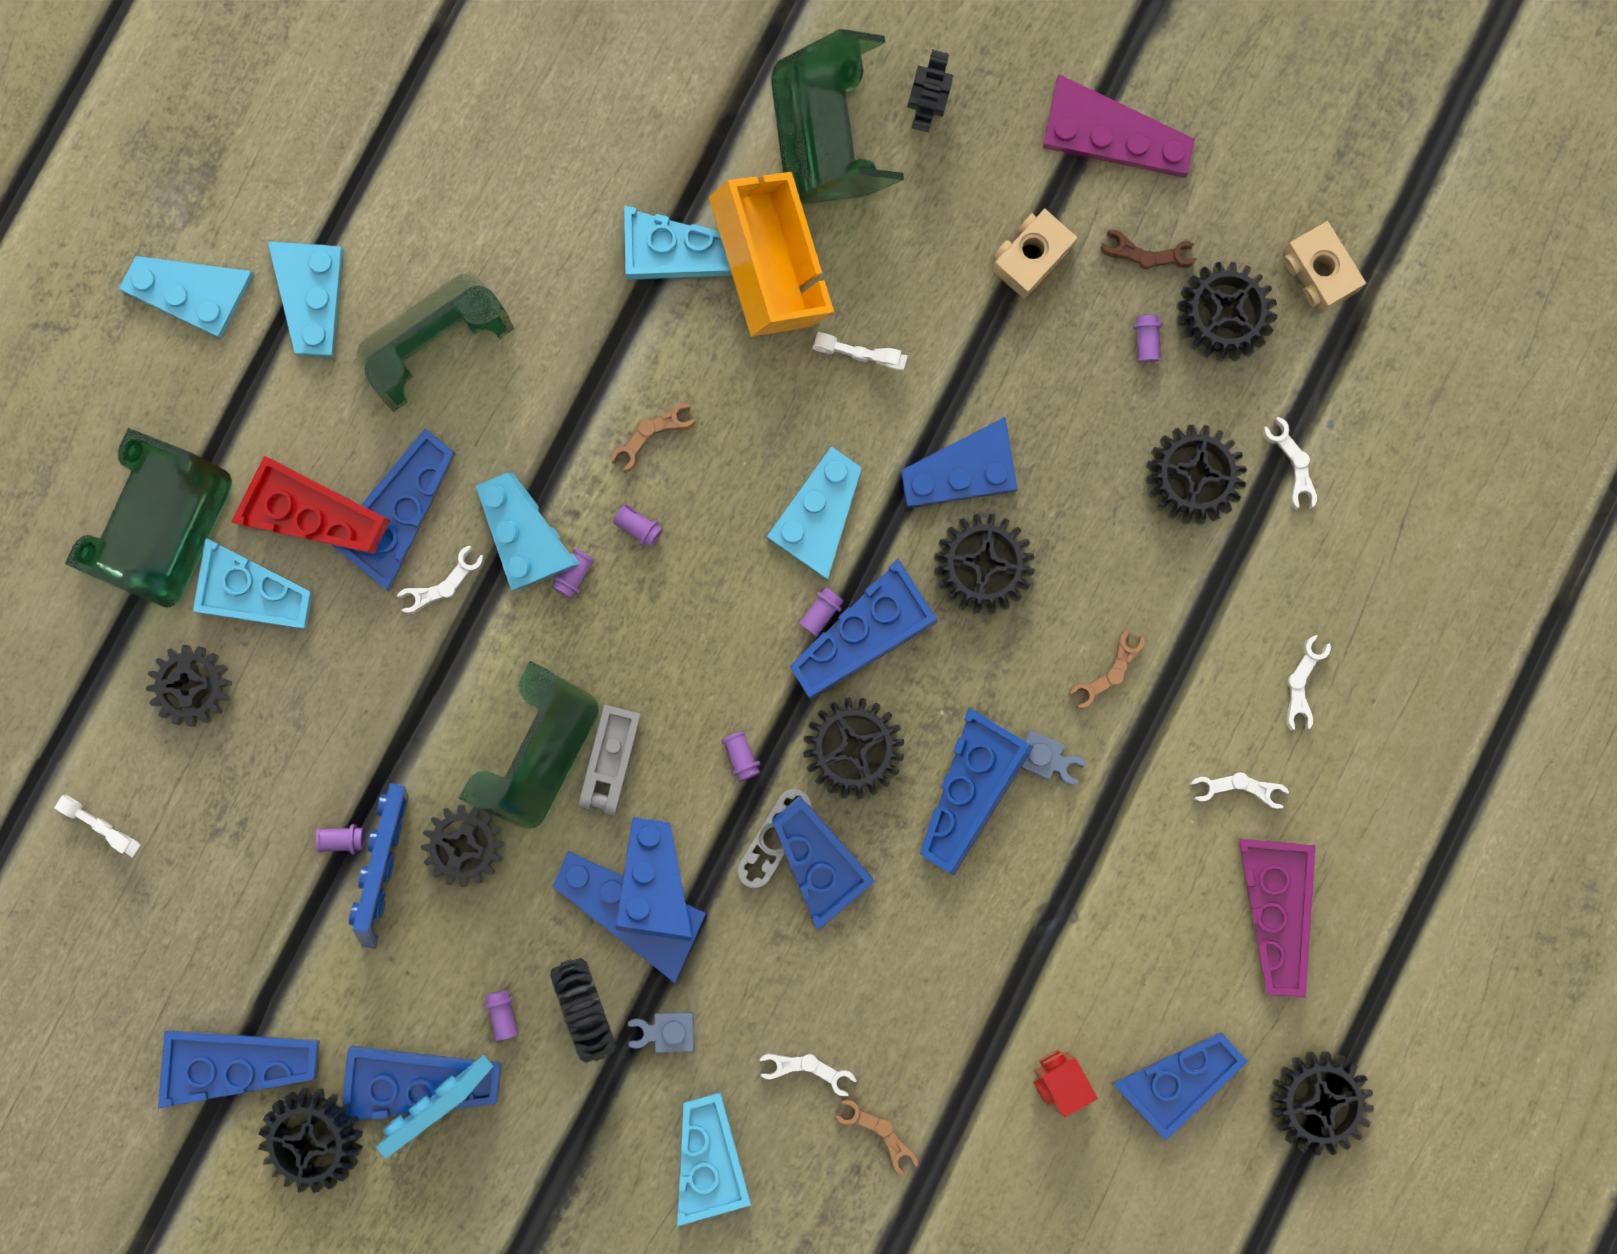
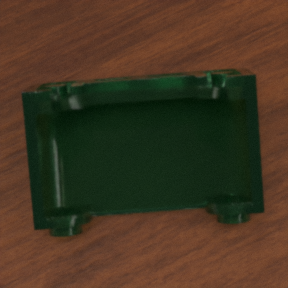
[357,274,515,412]
[65,428,232,608]
[459,661,599,829]

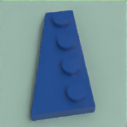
[332,429,456,591]
[790,558,938,700]
[920,708,1034,875]
[349,783,409,949]
[553,852,706,983]
[158,1030,320,1109]
[342,1046,502,1120]

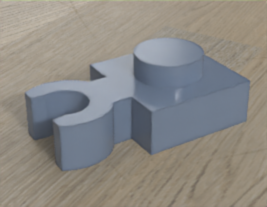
[1021,730,1086,785]
[628,1012,694,1052]

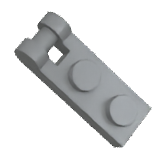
[579,704,642,816]

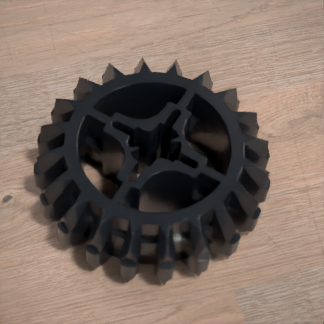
[1176,261,1277,362]
[1145,424,1247,525]
[934,514,1035,615]
[803,698,905,799]
[550,958,616,1063]
[1269,1051,1374,1156]
[258,1088,363,1194]

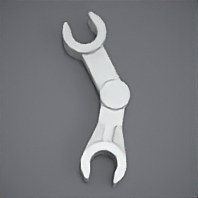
[812,332,908,370]
[1262,417,1317,510]
[397,546,484,614]
[1286,635,1331,730]
[1189,772,1289,809]
[54,794,141,858]
[760,1053,856,1096]

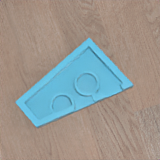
[624,205,732,280]
[268,241,344,358]
[119,256,254,339]
[767,446,862,581]
[476,472,581,591]
[193,538,313,630]
[376,1055,493,1159]
[677,1092,751,1226]

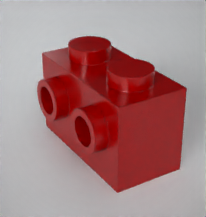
[1033,1050,1098,1118]

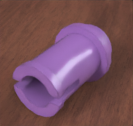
[1133,315,1163,362]
[613,504,663,547]
[552,549,595,599]
[798,588,843,637]
[721,731,761,782]
[315,824,366,855]
[484,990,519,1041]

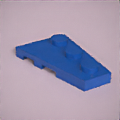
[901,417,1017,508]
[772,795,875,931]
[615,817,692,941]
[1112,1032,1248,1141]

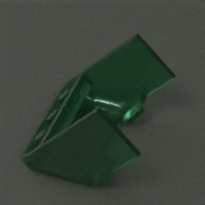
[771,29,904,204]

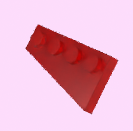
[231,456,391,554]

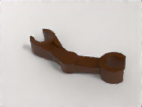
[1100,229,1197,269]

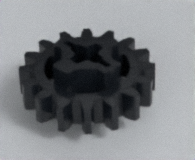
[907,49,954,133]
[146,645,232,727]
[421,805,505,887]

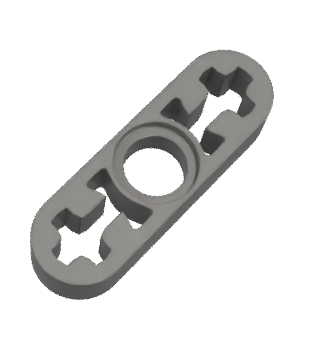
[738,789,811,888]

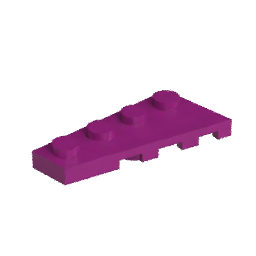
[1043,74,1195,178]
[1239,839,1316,998]

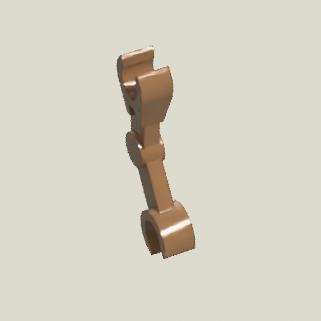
[611,403,695,473]
[1069,629,1145,709]
[835,1099,918,1176]

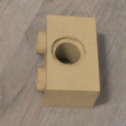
[992,209,1078,300]
[1283,221,1366,313]

